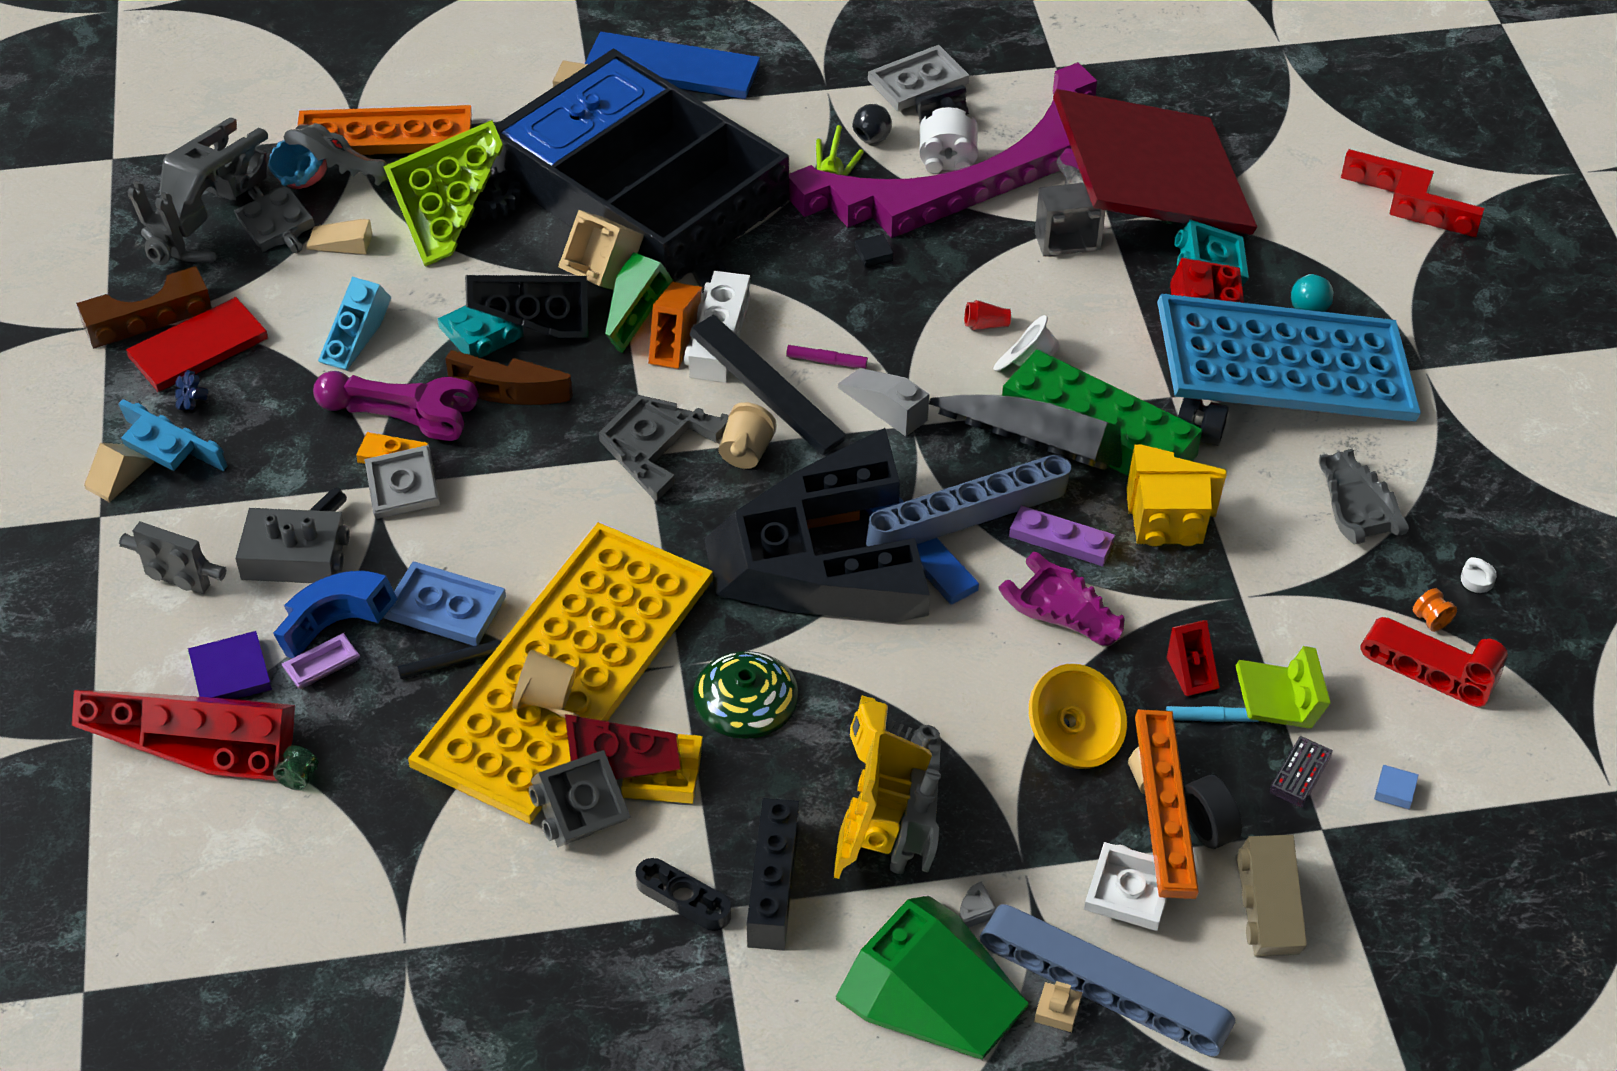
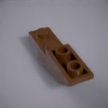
[445,350,573,405]

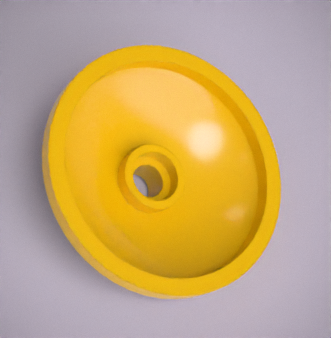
[1029,664,1127,769]

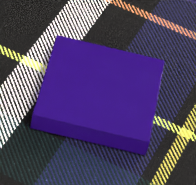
[188,631,272,700]

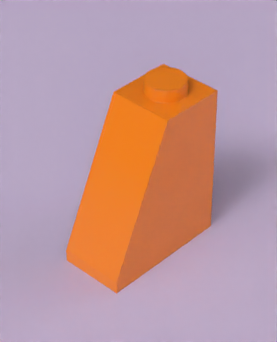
[648,282,702,369]

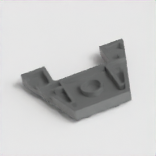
[599,395,729,501]

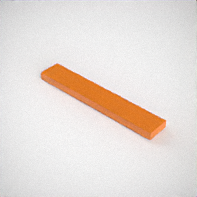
[1135,709,1199,899]

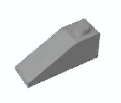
[838,368,929,436]

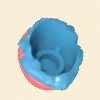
[268,140,327,189]

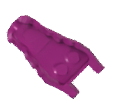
[998,552,1125,646]

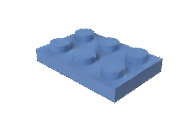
[384,561,506,646]

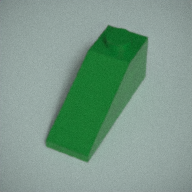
[605,252,673,353]

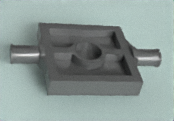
[234,185,315,253]
[119,521,227,594]

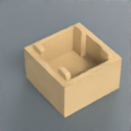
[558,210,644,290]

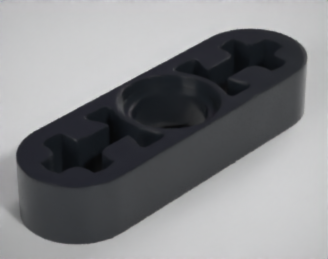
[635,858,731,931]

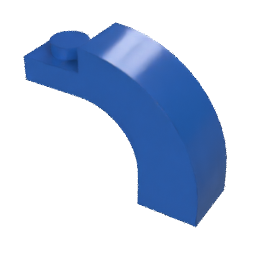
[273,571,398,658]

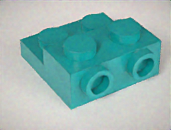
[1174,220,1249,286]
[438,305,524,358]

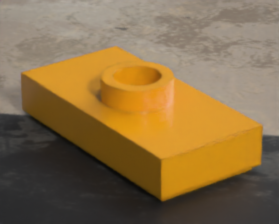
[356,432,428,464]

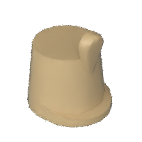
[719,402,777,469]
[512,650,580,718]

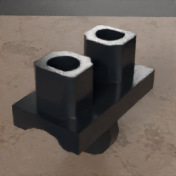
[915,85,969,124]

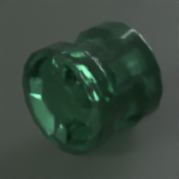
[273,745,319,791]

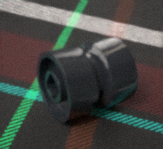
[1178,398,1229,446]

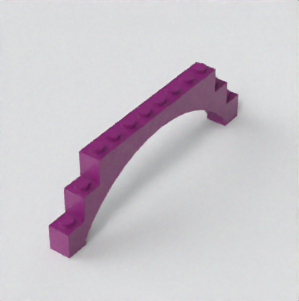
[789,62,1097,238]

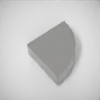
[960,881,997,928]

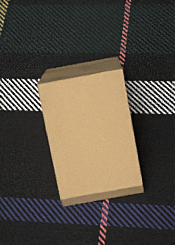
[84,443,154,502]

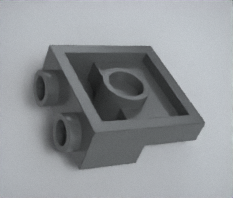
[529,750,631,848]

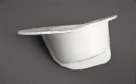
[993,315,1060,371]

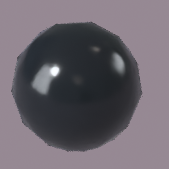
[852,104,892,144]

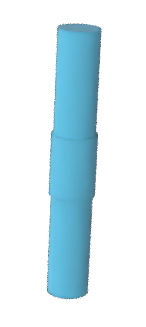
[1166,706,1259,722]

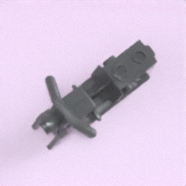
[128,118,268,265]

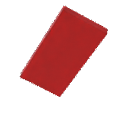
[126,297,268,392]

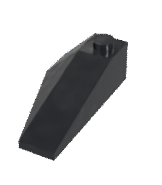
[465,275,589,338]

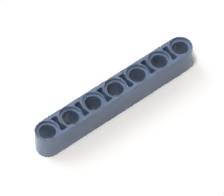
[866,455,1071,546]
[980,904,1235,1057]

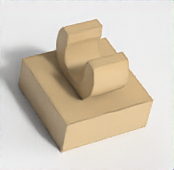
[1034,981,1083,1032]

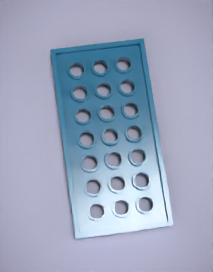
[1157,294,1421,422]

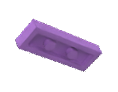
[1009,505,1115,566]

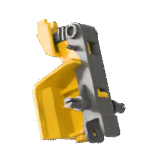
[834,695,941,879]

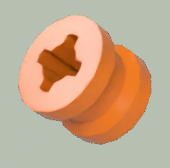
[1412,588,1457,632]

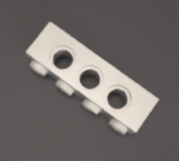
[684,271,751,383]

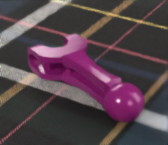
[313,371,479,441]

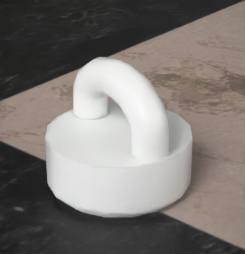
[1461,557,1497,593]

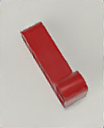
[1360,617,1508,707]

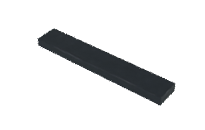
[690,314,846,456]

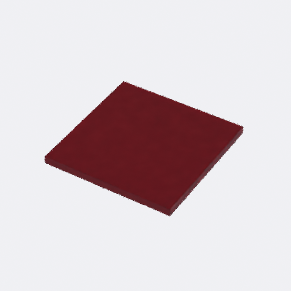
[1053,89,1257,235]

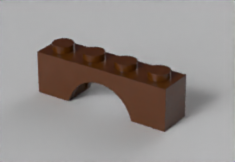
[76,266,212,349]

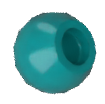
[1291,274,1334,312]

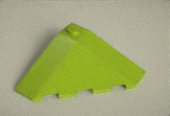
[383,120,504,267]

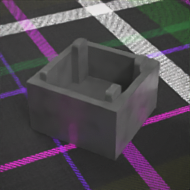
[1035,182,1106,256]

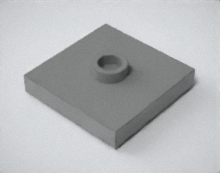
[364,445,440,519]

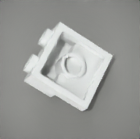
[1084,842,1168,931]

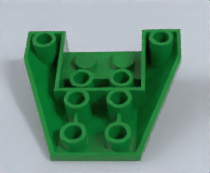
[836,895,1029,1060]

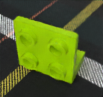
[1235,646,1331,729]

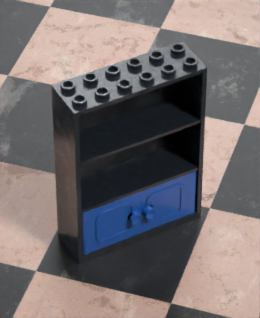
[492,48,790,284]

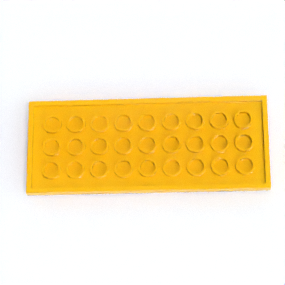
[408,522,713,824]

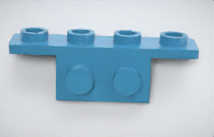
[118,399,228,471]

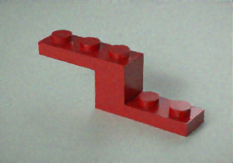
[1341,149,1485,237]

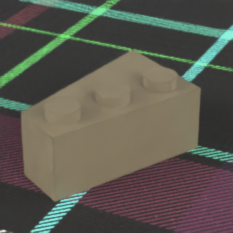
[1236,835,1307,956]

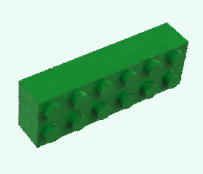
[1002,349,1202,476]

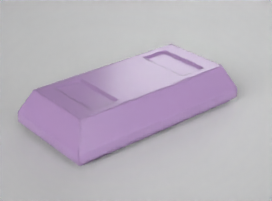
[282,633,360,689]

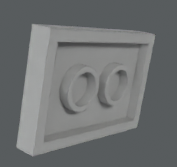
[868,45,969,111]

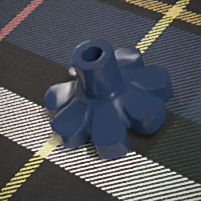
[175,370,208,410]

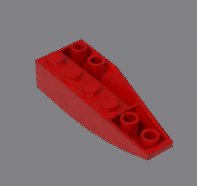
[1170,258,1244,402]
[72,690,295,781]

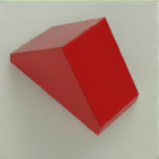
[1167,620,1219,696]

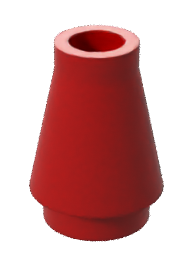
[964,300,1011,330]

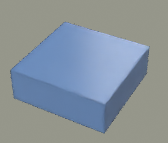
[1374,765,1419,810]

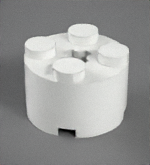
[920,107,978,173]

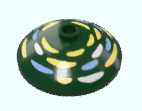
[693,651,798,739]

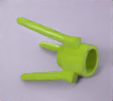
[816,125,864,176]

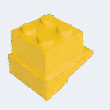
[1126,445,1226,546]

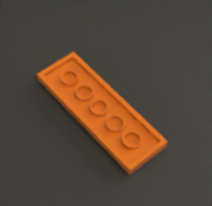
[298,105,472,155]

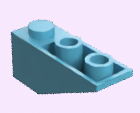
[318,276,392,371]

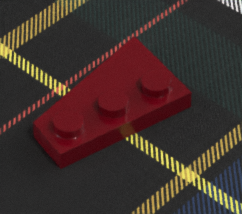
[565,714,682,780]

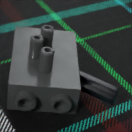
[235,487,350,583]

